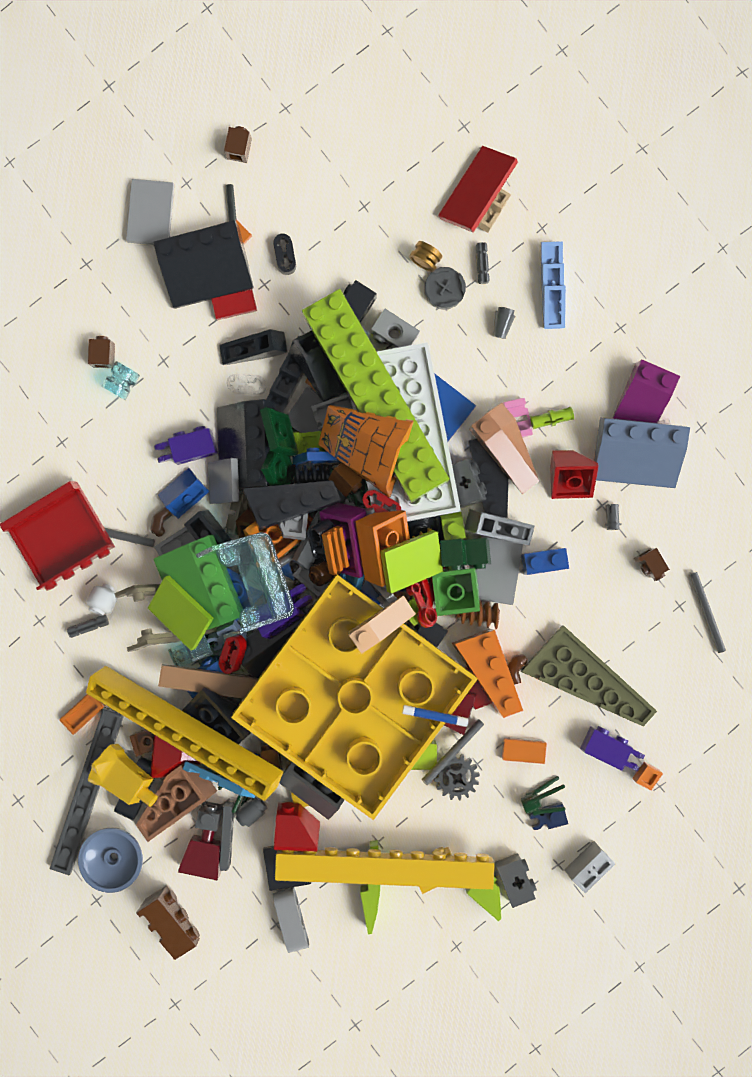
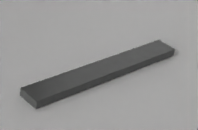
[49,707,124,876]

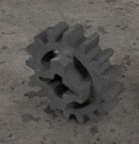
[434,753,480,801]

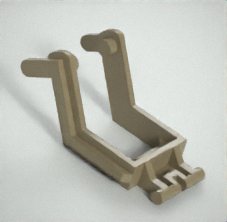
[114,584,243,652]

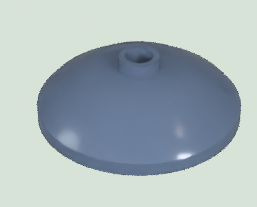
[78,827,143,893]

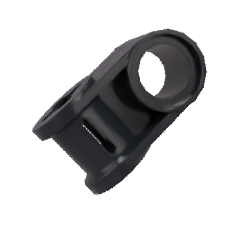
[307,519,336,562]

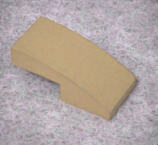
[477,189,511,233]

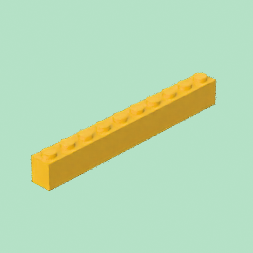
[86,666,283,801]
[275,847,494,890]

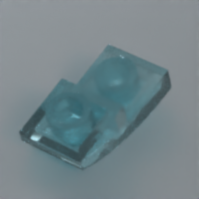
[168,635,213,667]

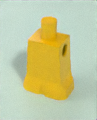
[88,744,158,807]

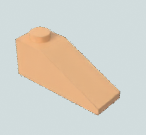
[348,596,415,654]

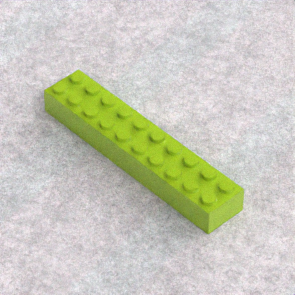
[302,289,450,503]

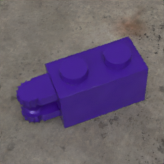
[154,426,218,465]
[250,584,313,639]
[580,726,645,771]

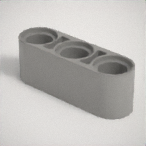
[273,887,309,953]

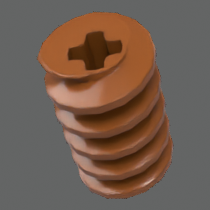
[455,600,500,630]

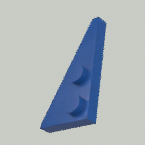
[292,448,342,465]

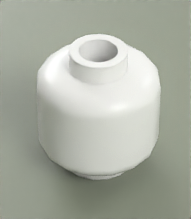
[86,583,118,616]

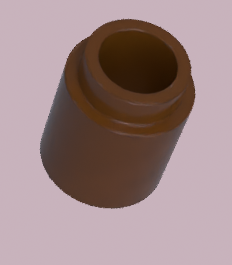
[309,560,342,586]

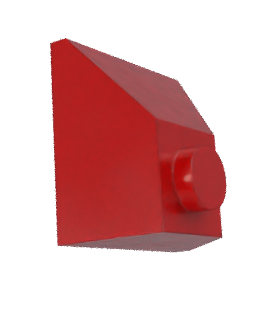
[550,450,599,499]
[150,735,200,778]
[274,802,320,852]

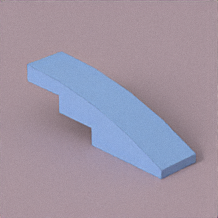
[541,241,566,329]

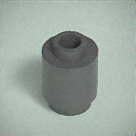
[235,796,268,827]

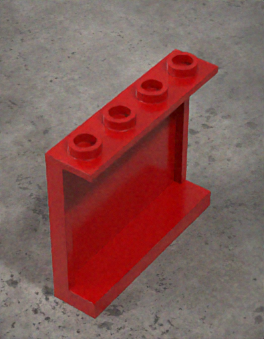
[0,481,115,591]

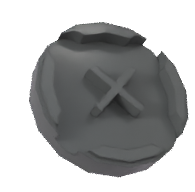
[424,267,466,310]

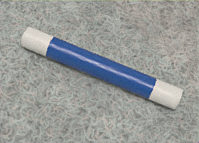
[402,705,468,727]

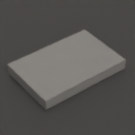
[126,179,175,245]
[476,536,523,605]

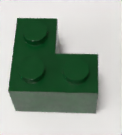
[440,538,491,571]

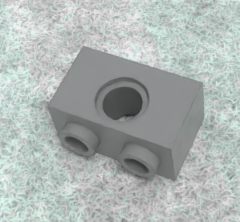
[371,308,420,349]

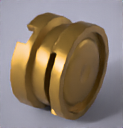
[409,241,443,272]

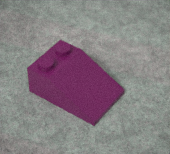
[612,359,681,423]
[319,503,367,578]

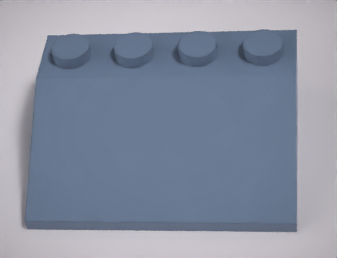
[594,417,691,488]

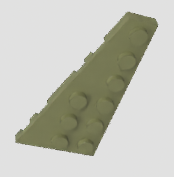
[520,625,657,727]

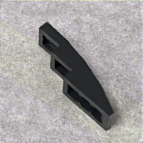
[266,336,304,413]

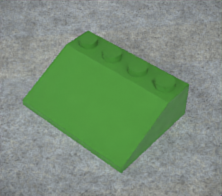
[153,535,245,631]

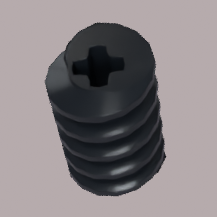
[294,464,333,484]

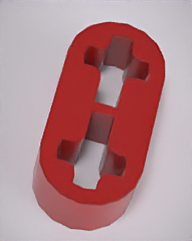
[363,490,401,513]
[219,634,247,674]

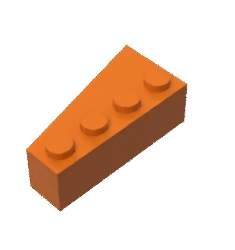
[452,629,523,718]

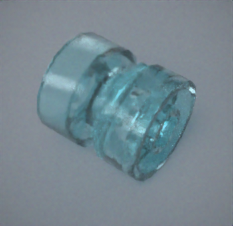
[101,361,140,401]

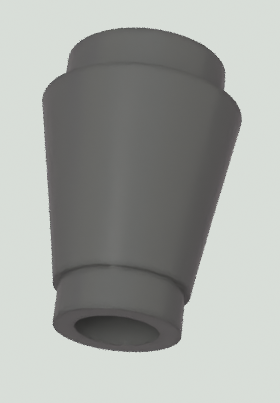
[494,307,516,339]

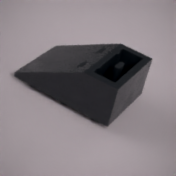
[289,331,346,402]

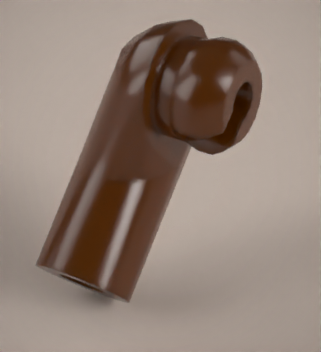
[508,654,527,685]

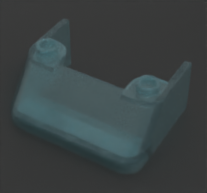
[196,533,294,639]

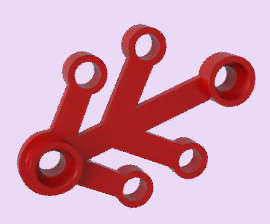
[406,552,446,628]

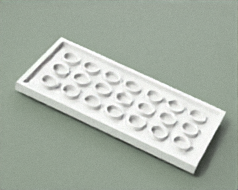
[351,342,461,522]

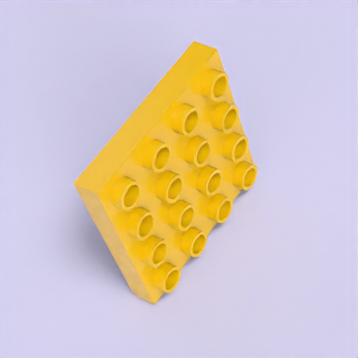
[231,574,478,820]

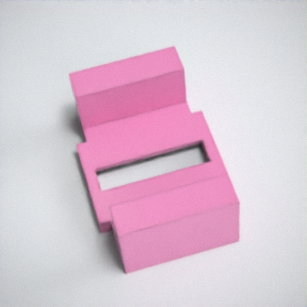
[503,398,533,438]

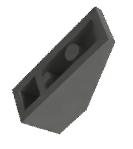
[464,509,535,546]

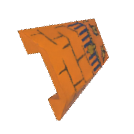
[318,405,414,498]

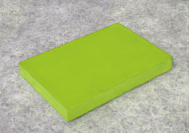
[380,530,443,593]
[148,576,214,651]

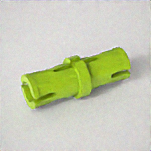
[530,406,574,430]

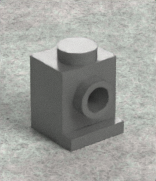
[195,801,224,832]

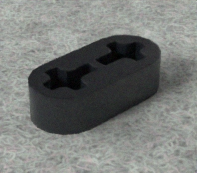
[273,233,297,275]

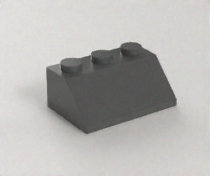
[279,761,344,820]

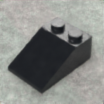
[182,687,252,745]

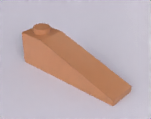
[469,403,539,494]
[136,764,217,842]

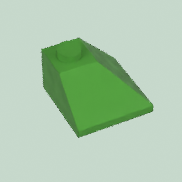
[432,568,480,616]

